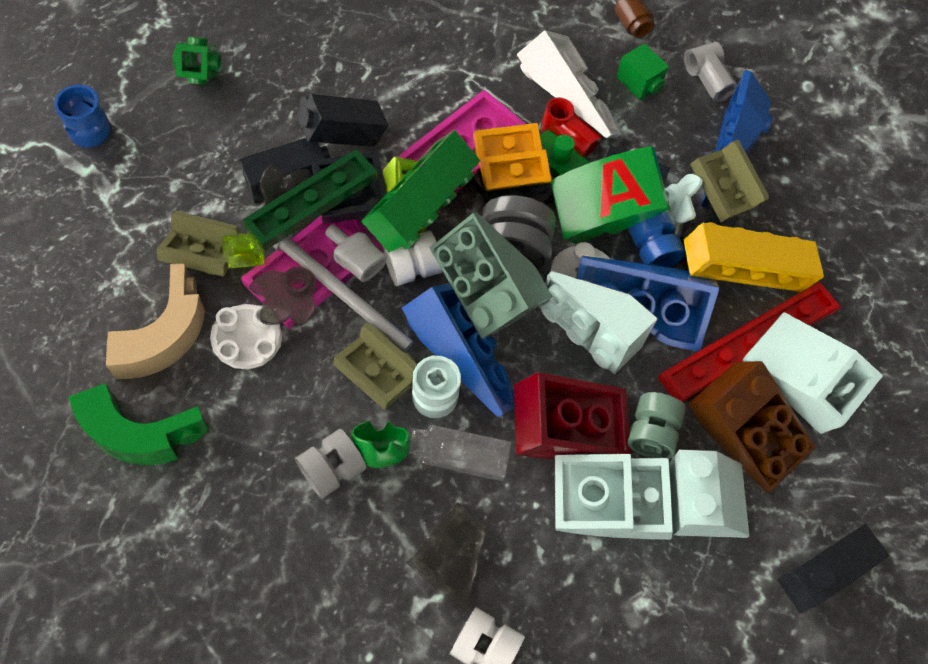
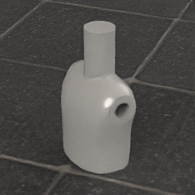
[325,224,387,282]

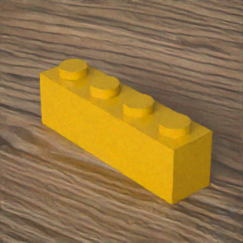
[684,223,824,292]

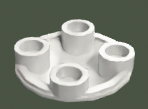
[210,304,282,369]

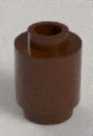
[614,0,654,38]

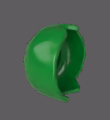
[351,421,412,468]

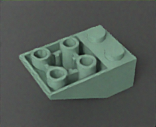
[430,212,553,339]

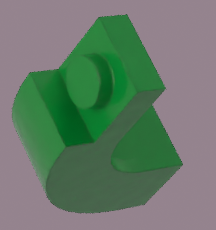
[68,383,209,465]

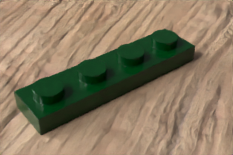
[242,149,378,251]

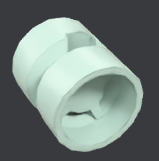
[412,356,461,418]

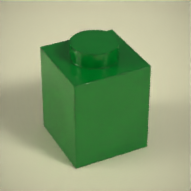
[616,43,669,100]

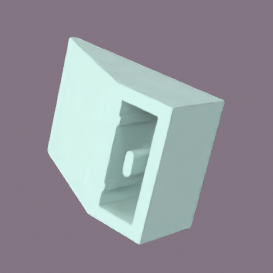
[539,271,657,374]
[742,312,883,434]

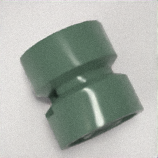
[627,392,686,459]

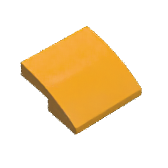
[473,123,552,191]

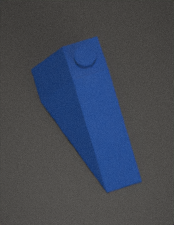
[701,70,773,208]
[576,256,720,352]
[402,283,515,417]

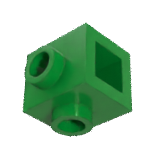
[173,36,222,84]

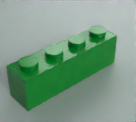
[361,130,481,253]

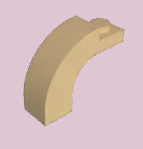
[106,264,205,380]

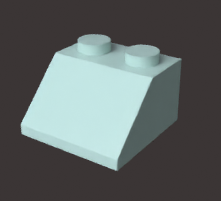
[669,450,749,538]

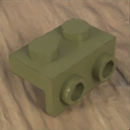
[690,140,769,222]
[157,211,239,277]
[333,322,417,410]

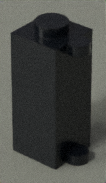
[298,94,389,147]
[238,138,330,203]

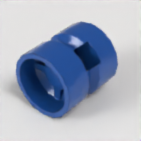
[54,85,111,147]
[629,211,686,268]

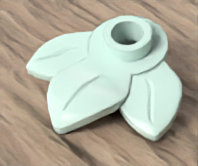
[665,174,703,235]

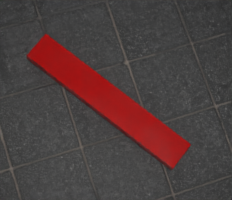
[658,281,841,403]

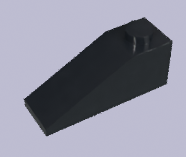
[777,524,890,613]

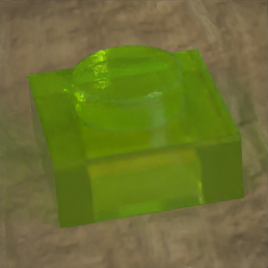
[222,233,264,268]

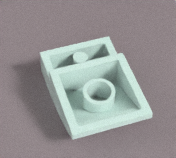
[555,454,673,539]

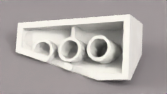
[517,30,622,138]

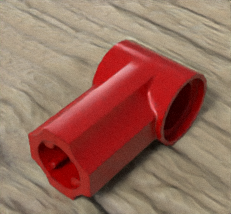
[541,97,602,159]

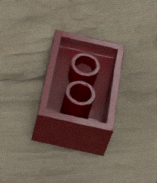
[514,372,632,459]

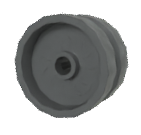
[482,195,556,273]

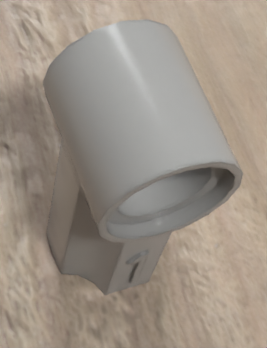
[684,42,737,103]

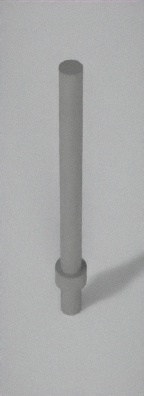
[273,235,414,352]

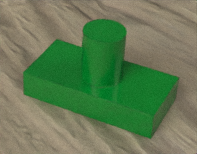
[540,129,590,178]

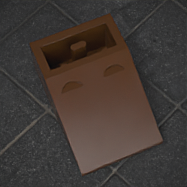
[688,361,816,493]

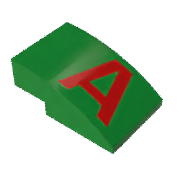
[551,146,670,244]

